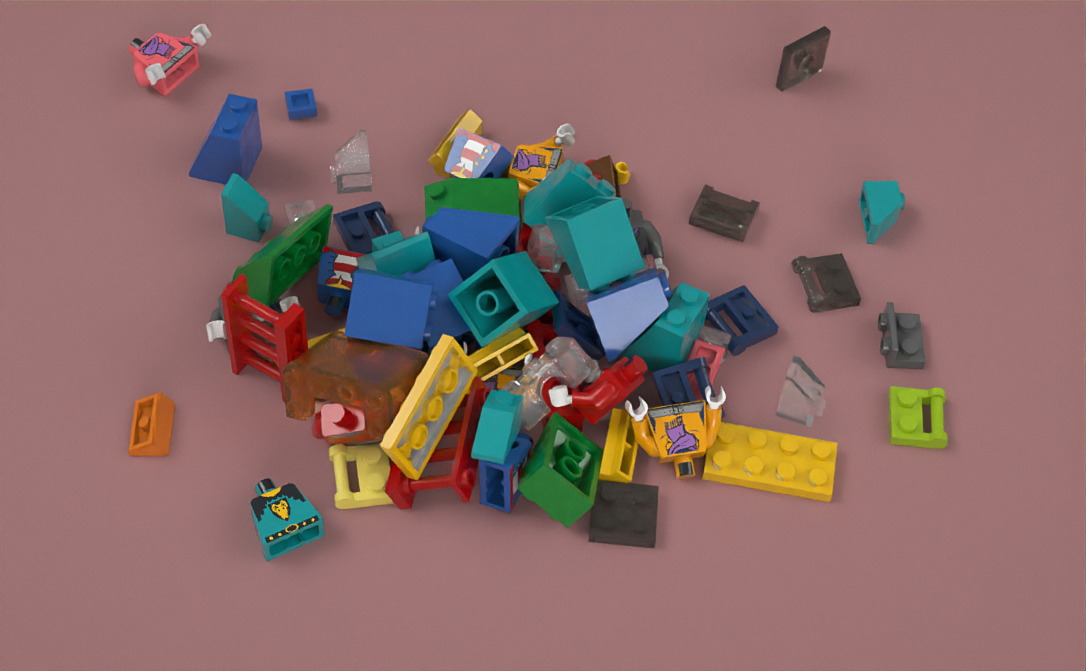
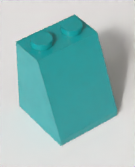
[524,158,616,246]
[545,195,645,293]
[356,231,435,276]
[447,251,559,347]
[620,282,710,372]

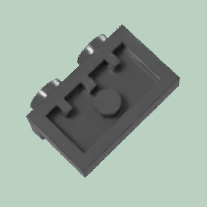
[878,302,925,369]

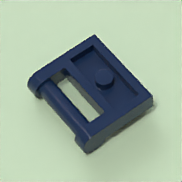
[333,201,394,254]
[705,285,779,356]
[552,290,606,361]
[652,357,726,419]

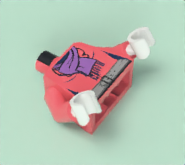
[129,24,212,96]

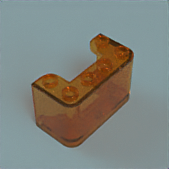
[282,331,430,442]

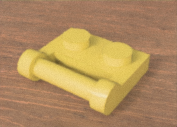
[329,443,394,509]

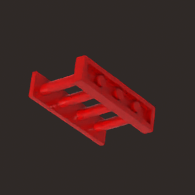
[221,274,312,407]
[385,376,491,510]

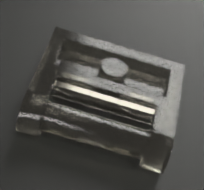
[688,184,760,242]
[791,253,861,312]

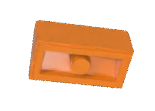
[128,392,175,456]

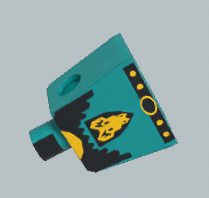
[250,478,324,562]

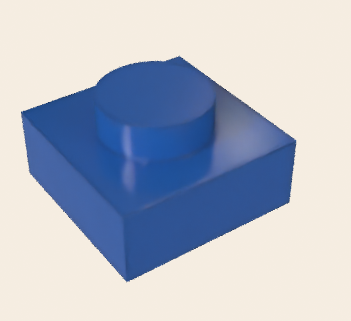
[285,89,317,120]

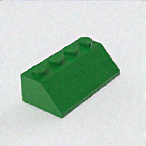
[233,204,333,307]

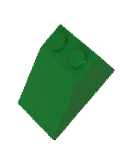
[424,178,522,227]
[517,412,603,528]

